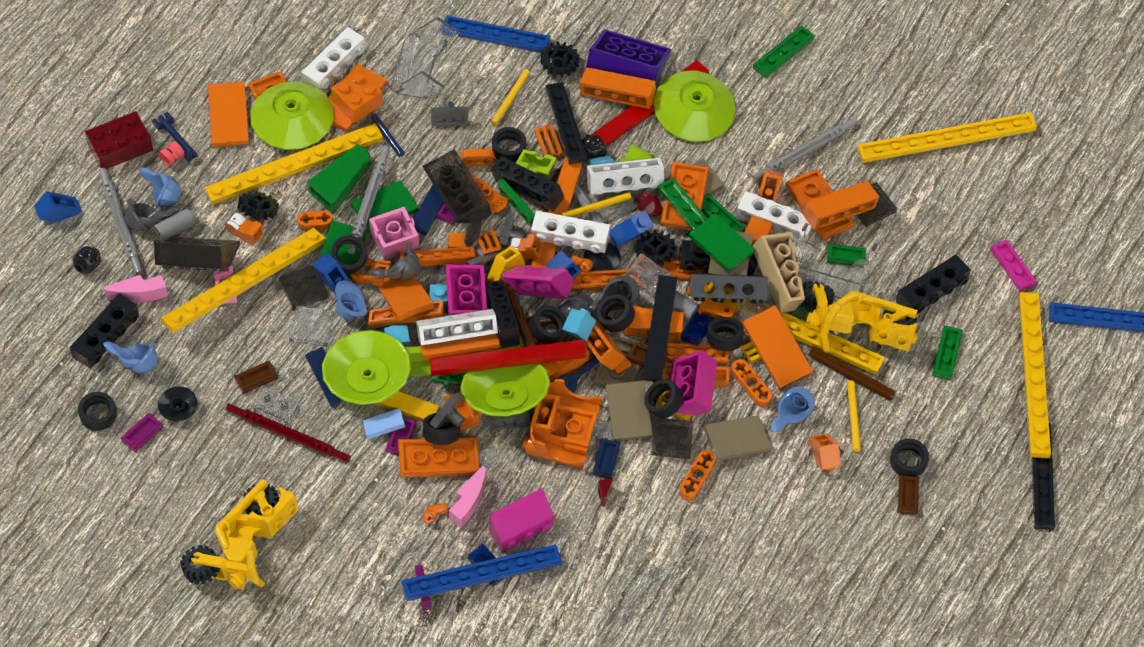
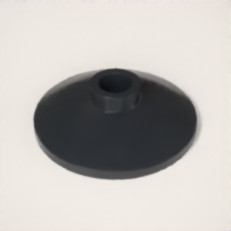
[583,243,621,271]
[158,386,197,422]

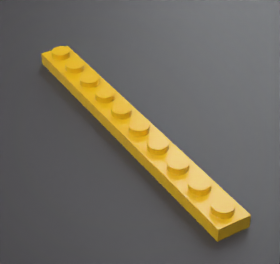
[857,112,1037,163]
[205,123,383,205]
[161,228,325,334]
[705,282,885,375]
[1019,292,1051,458]

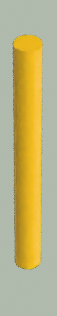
[491,69,530,126]
[561,192,632,217]
[847,380,861,452]

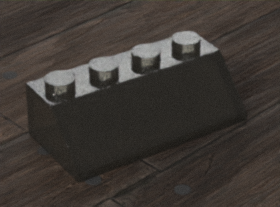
[422,149,492,223]
[154,237,240,272]

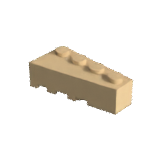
[753,232,805,313]

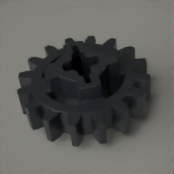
[540,41,579,78]
[237,191,279,221]
[635,230,676,267]

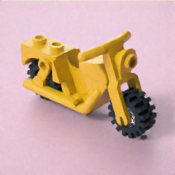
[800,281,919,352]
[180,479,299,590]

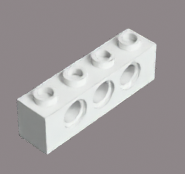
[301,27,365,91]
[587,158,664,195]
[735,191,812,245]
[531,211,610,253]
[416,309,498,345]

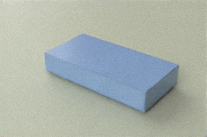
[363,408,405,439]

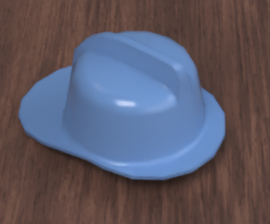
[335,280,367,323]

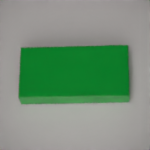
[827,244,866,267]

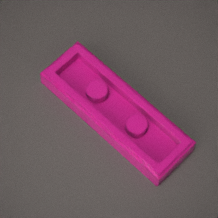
[990,240,1037,292]

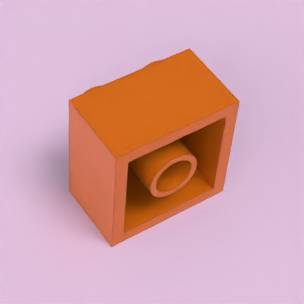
[331,69,383,124]

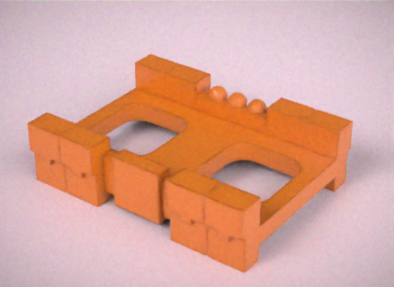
[351,259,393,286]

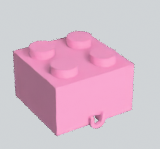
[369,207,419,260]

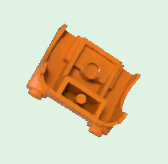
[523,379,602,470]

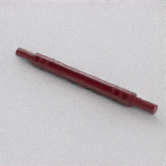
[226,403,351,463]

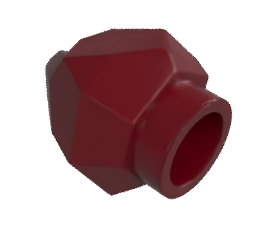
[636,191,662,216]

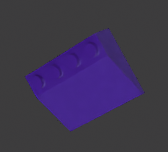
[586,29,672,85]

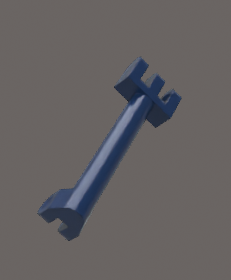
[151,111,198,162]

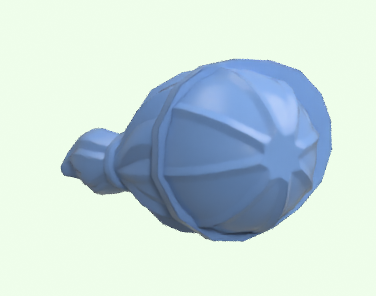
[140,167,181,207]
[103,342,157,373]
[770,386,815,432]

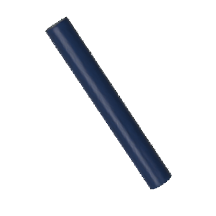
[370,113,404,157]

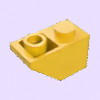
[487,246,525,285]

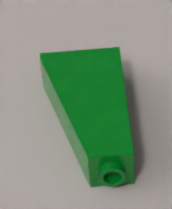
[307,144,371,214]

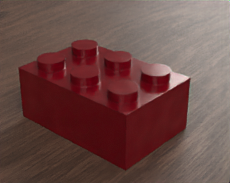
[85,111,153,169]

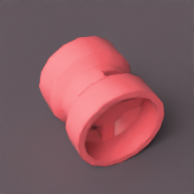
[158,141,184,167]

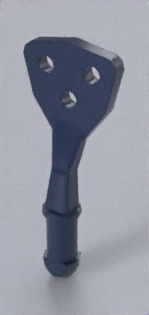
[552,355,600,393]

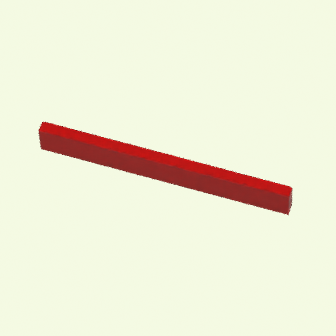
[590,60,709,146]
[430,340,587,376]

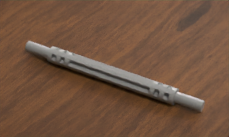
[752,117,858,182]
[347,146,390,254]
[99,168,143,275]

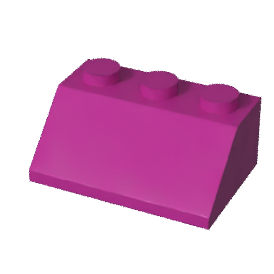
[445,264,487,316]
[502,265,574,299]
[668,350,717,416]
[489,488,554,552]

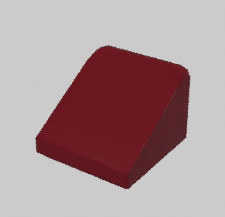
[598,478,613,507]

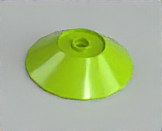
[653,71,736,142]
[250,81,334,150]
[322,330,411,405]
[460,363,550,417]

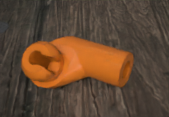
[571,255,593,272]
[422,503,448,524]

